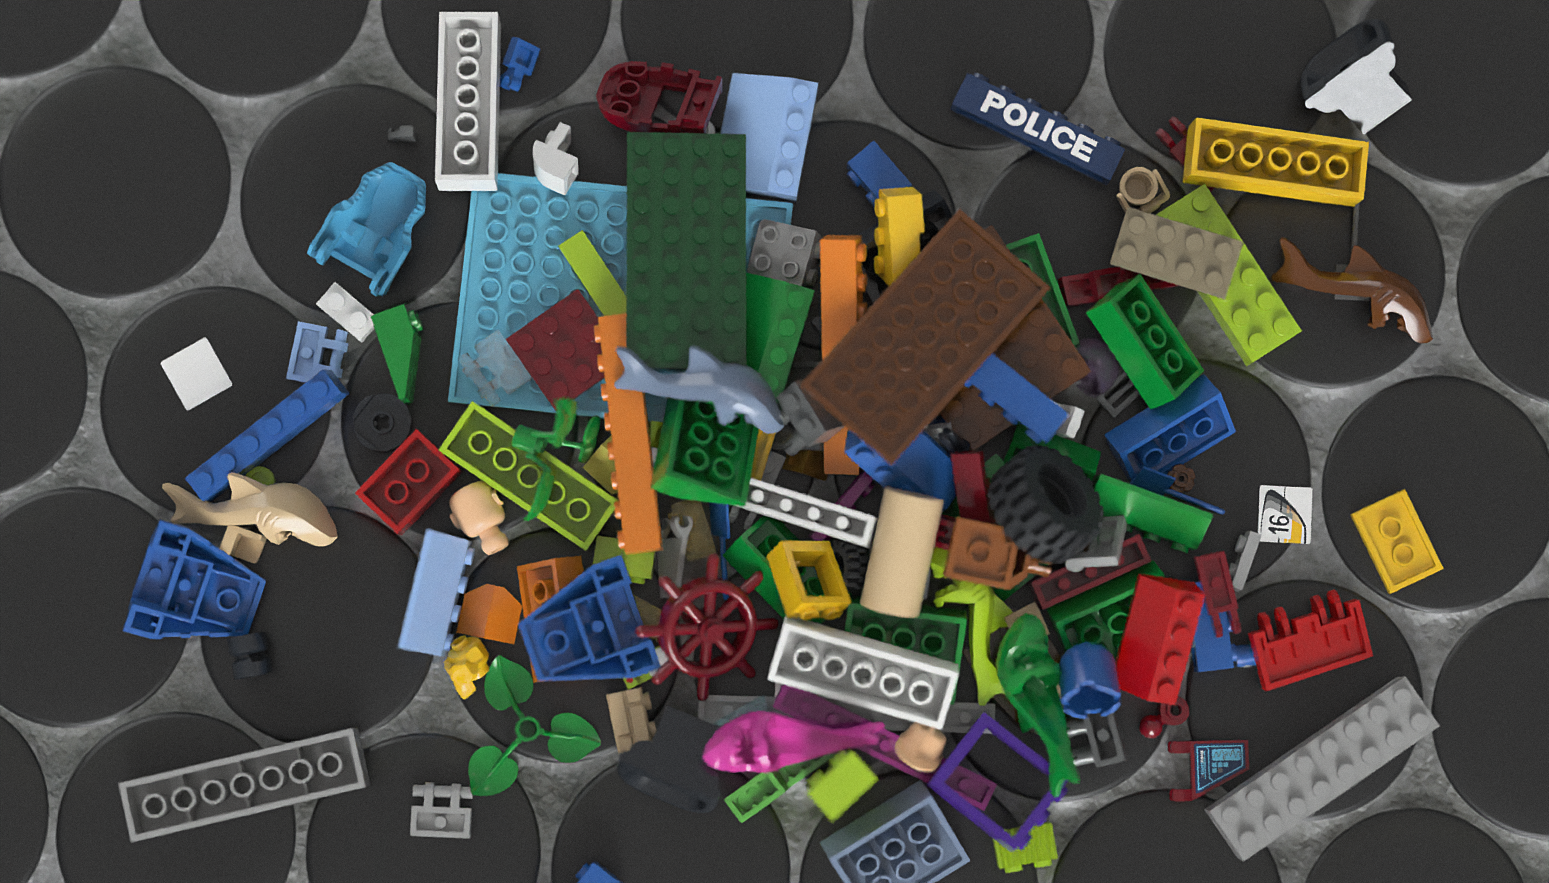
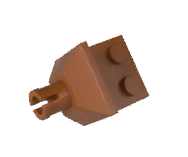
[943,517,1053,590]

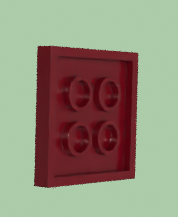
[506,289,605,412]

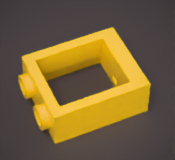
[767,541,851,620]

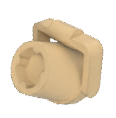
[1116,167,1170,214]

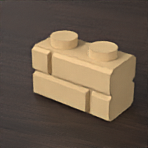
[606,687,657,753]

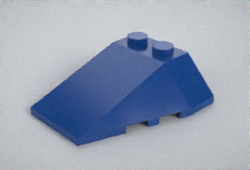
[123,520,266,639]
[518,555,661,681]

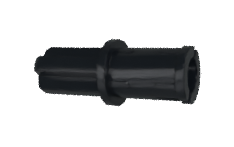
[938,427,972,457]

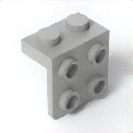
[747,219,823,289]

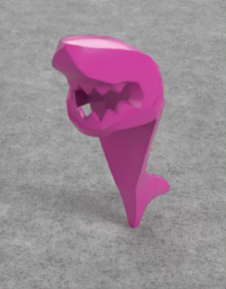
[702,711,885,773]

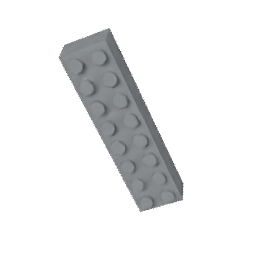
[1204,676,1439,861]
[119,727,371,842]

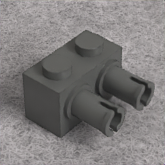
[776,379,845,456]
[1065,709,1130,768]

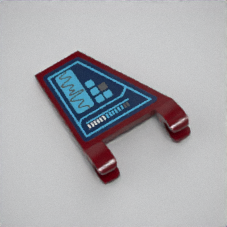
[1168,740,1249,801]

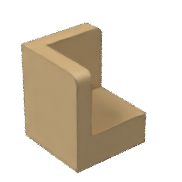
[220,525,267,564]

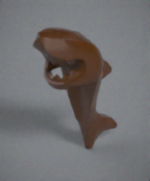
[1271,238,1433,343]

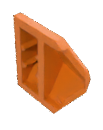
[456,584,522,644]

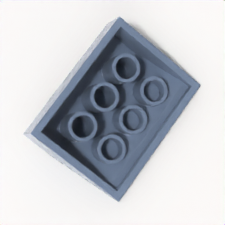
[820,780,970,883]

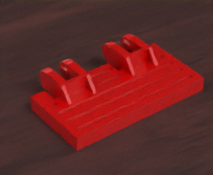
[1248,589,1373,691]

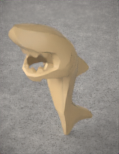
[162,473,338,546]

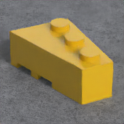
[874,187,924,286]

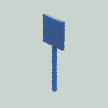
[1130,466,1225,515]
[709,502,730,600]

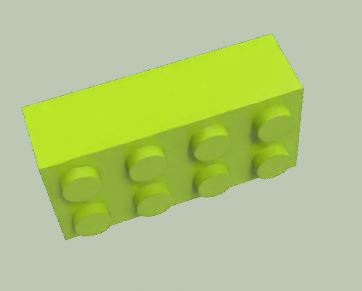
[806,748,877,821]

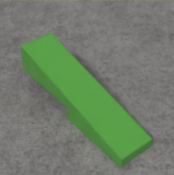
[724,751,838,824]

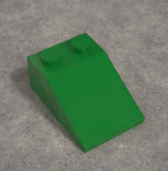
[371,304,423,405]

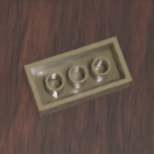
[1110,207,1244,299]

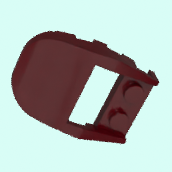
[596,61,723,133]

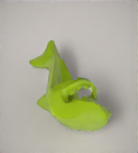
[930,547,1013,706]

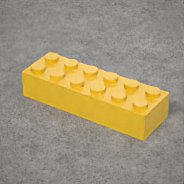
[1183,117,1369,207]

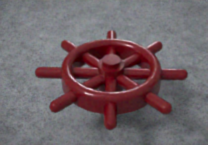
[635,553,779,701]

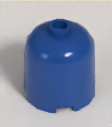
[1060,642,1120,719]

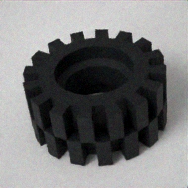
[830,540,870,593]

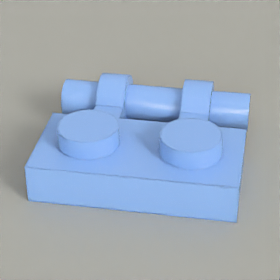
[286,321,348,383]

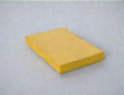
[1350,489,1444,594]

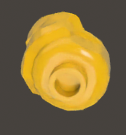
[444,636,490,699]

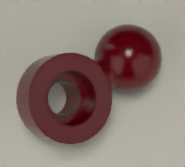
[1139,696,1189,738]

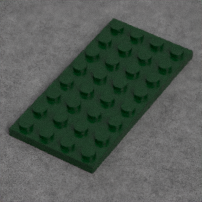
[626,132,746,370]

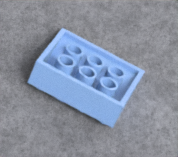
[721,73,818,202]
[398,530,475,656]

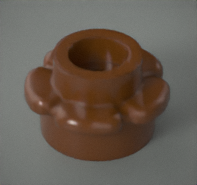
[1167,464,1195,493]

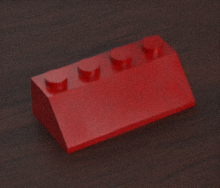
[1115,573,1205,705]

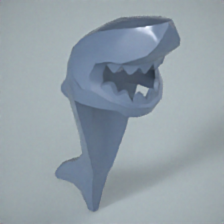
[614,346,784,433]

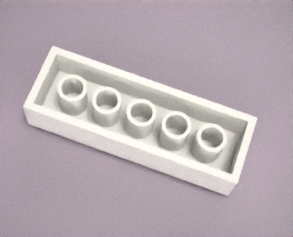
[435,12,501,191]
[768,615,959,729]

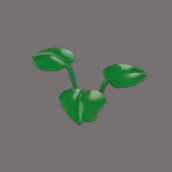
[512,398,601,521]
[468,656,601,796]

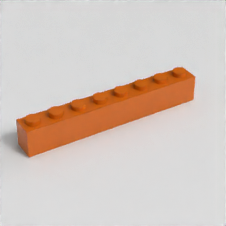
[820,235,867,475]
[594,313,664,555]

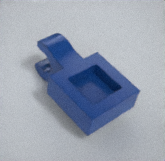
[500,37,540,92]

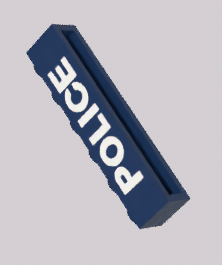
[950,73,1125,185]

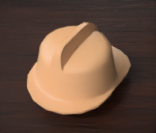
[895,722,946,772]

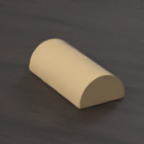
[860,486,944,617]

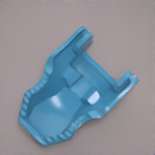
[307,162,426,297]

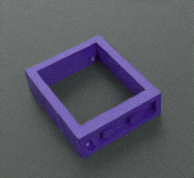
[926,712,1069,852]

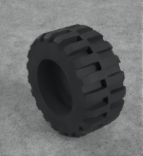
[989,445,1104,563]

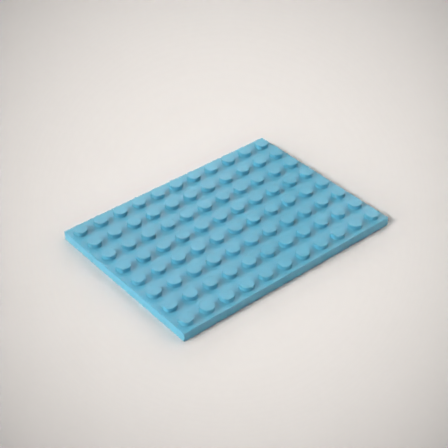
[448,173,793,422]

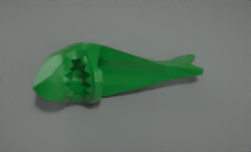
[996,612,1079,797]

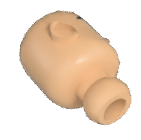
[449,481,509,555]

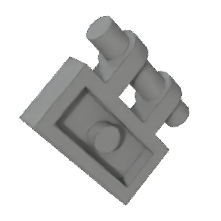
[410,782,473,838]

